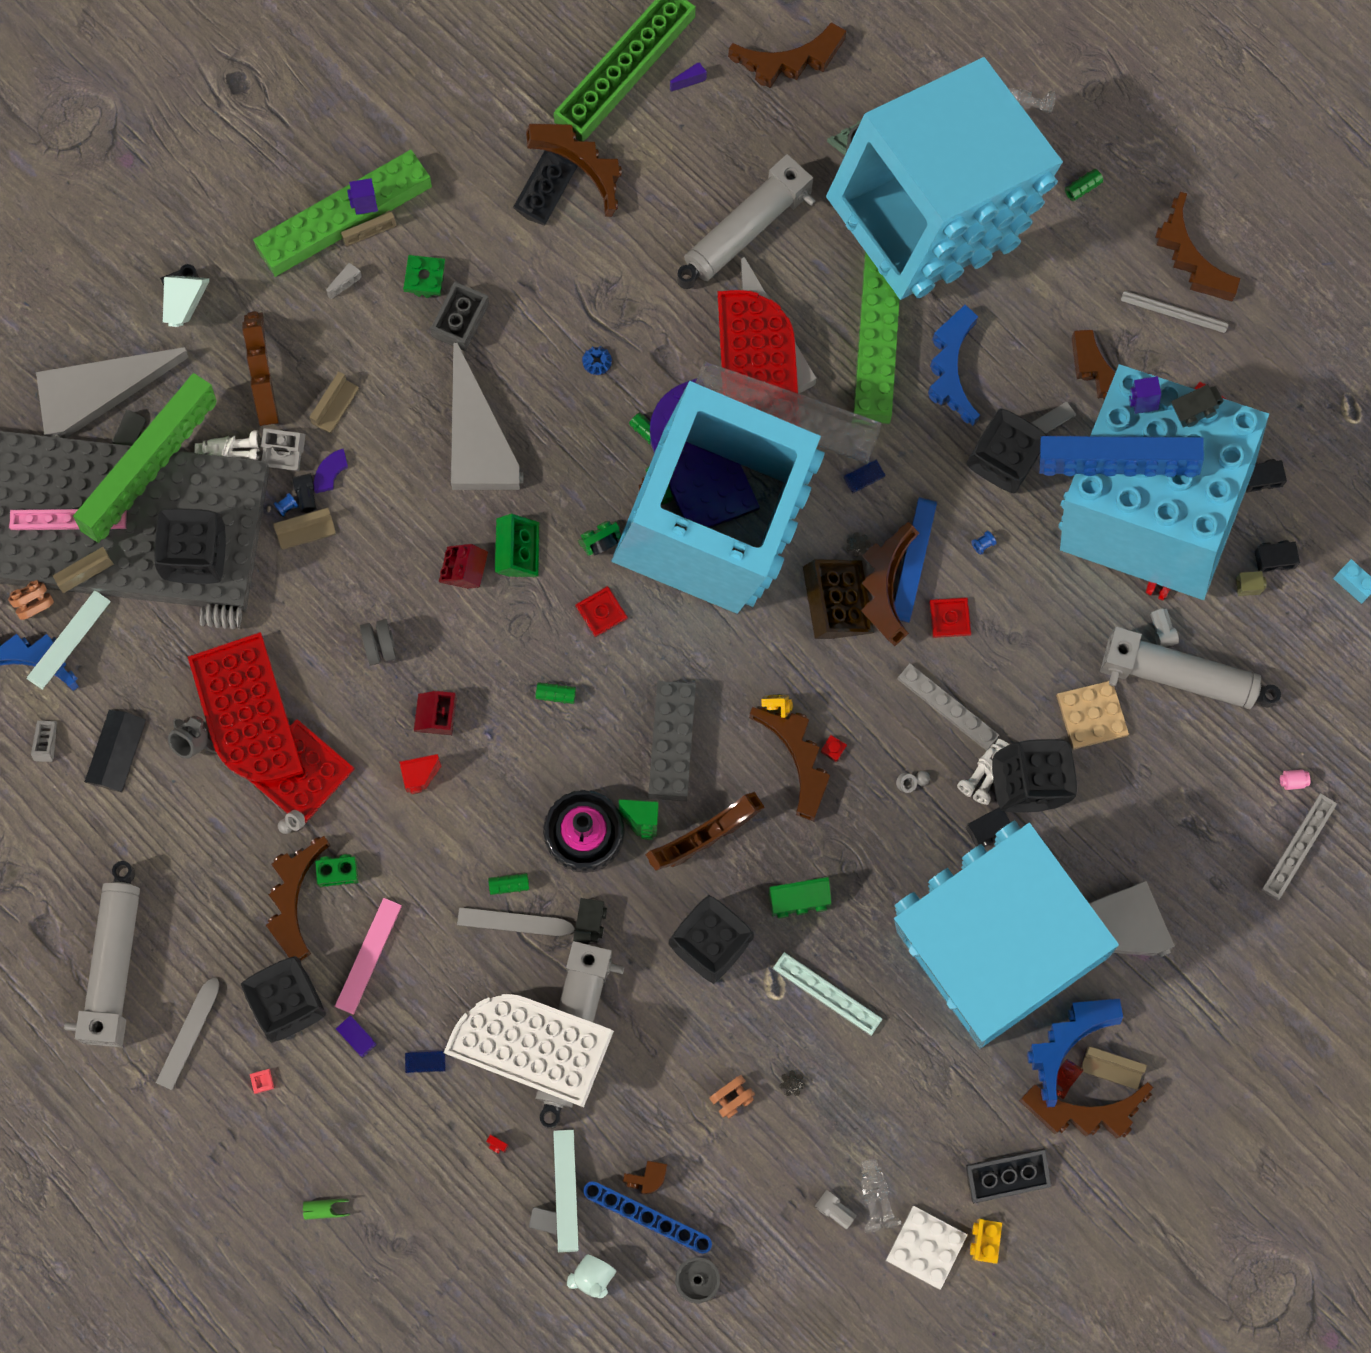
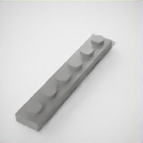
[897,663,1000,751]
[1261,793,1337,901]

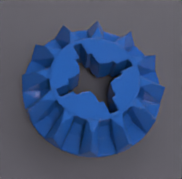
[582,346,612,375]

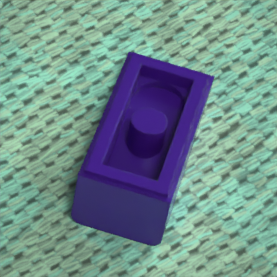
[670,62,707,92]
[336,1015,377,1058]

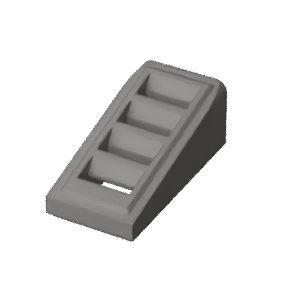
[326,263,362,299]
[31,721,57,762]

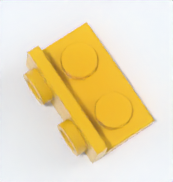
[761,695,793,718]
[970,1218,1002,1264]

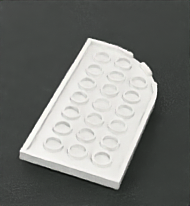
[444,994,614,1107]

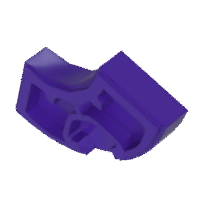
[314,448,348,493]

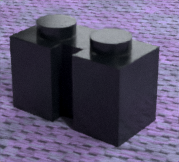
[1246,459,1287,493]
[1255,540,1300,573]
[965,807,1011,848]

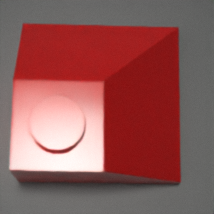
[399,754,441,794]

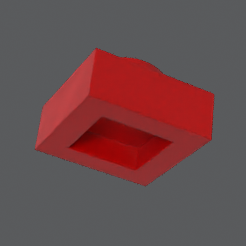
[820,735,847,762]
[486,1134,508,1154]

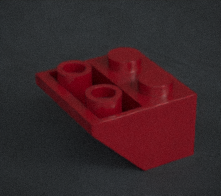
[439,544,488,589]
[414,691,457,736]

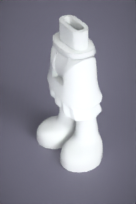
[195,430,261,461]
[957,739,1010,805]

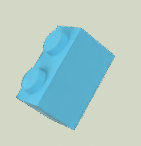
[1333,559,1371,604]

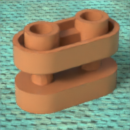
[8,580,54,620]
[709,1075,755,1119]

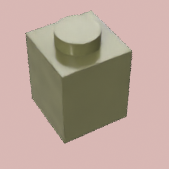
[1236,571,1267,596]

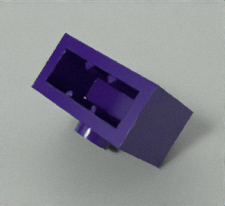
[347,178,378,215]
[1129,376,1161,414]

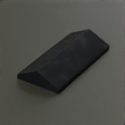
[513,150,578,226]
[84,709,146,793]
[966,1148,1051,1204]

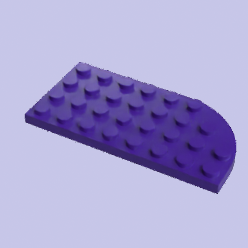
[650,377,760,528]

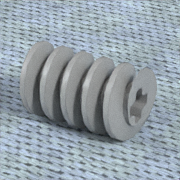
[200,603,242,630]

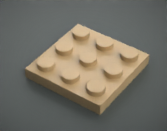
[1056,681,1129,750]

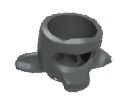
[168,716,216,759]

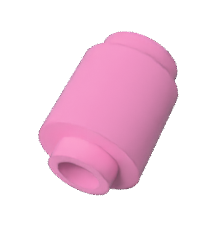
[1280,769,1310,790]

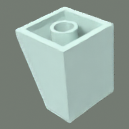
[163,275,209,327]

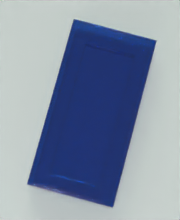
[843,459,886,494]
[405,1051,446,1073]

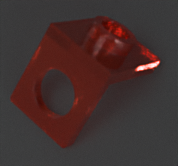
[1056,1059,1083,1099]

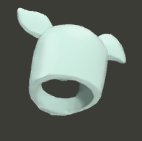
[567,1254,617,1298]

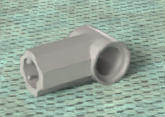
[1150,609,1179,647]
[814,1190,857,1230]

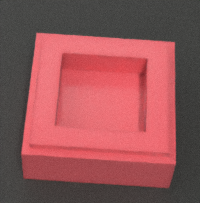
[250,1069,275,1094]

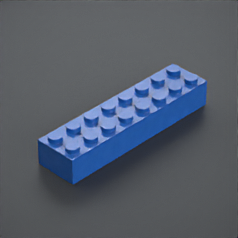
[1039,436,1204,477]

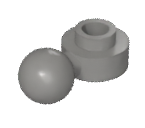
[896,771,930,793]
[278,810,305,834]

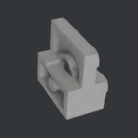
[261,428,306,471]

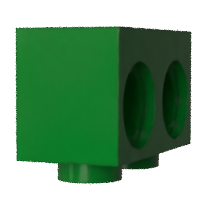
[315,854,359,887]

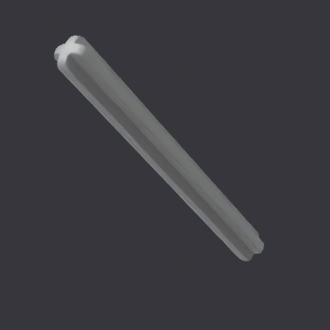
[1121,291,1228,333]

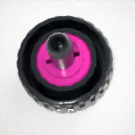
[543,790,625,873]

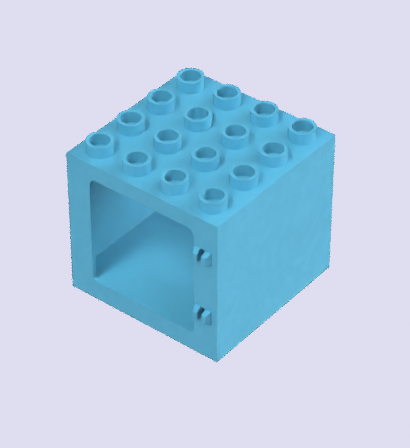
[826,57,1063,300]
[1059,364,1269,600]
[611,381,825,614]
[894,820,1119,1049]

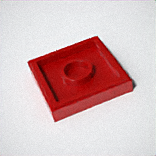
[575,586,628,637]
[929,598,971,638]

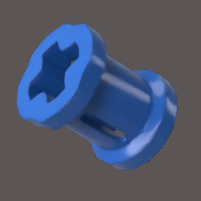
[273,493,298,517]
[971,530,997,555]

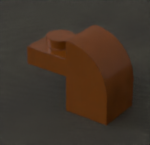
[623,1161,667,1195]

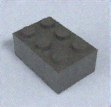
[431,281,489,351]

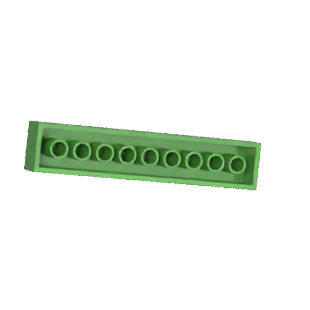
[554,0,696,141]
[253,150,432,277]
[853,252,900,424]
[73,373,217,543]

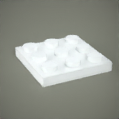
[886,1206,967,1290]

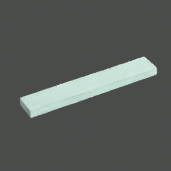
[26,591,111,690]
[773,952,882,1036]
[553,1130,579,1252]

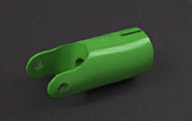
[303,1199,350,1220]

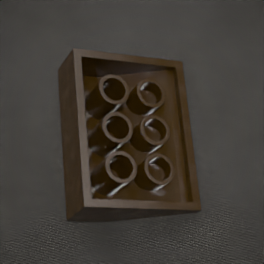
[803,559,874,639]

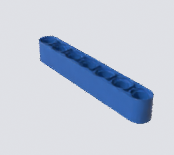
[894,497,937,623]
[584,1181,712,1254]

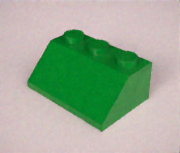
[495,513,540,577]
[619,799,659,840]
[768,877,831,919]

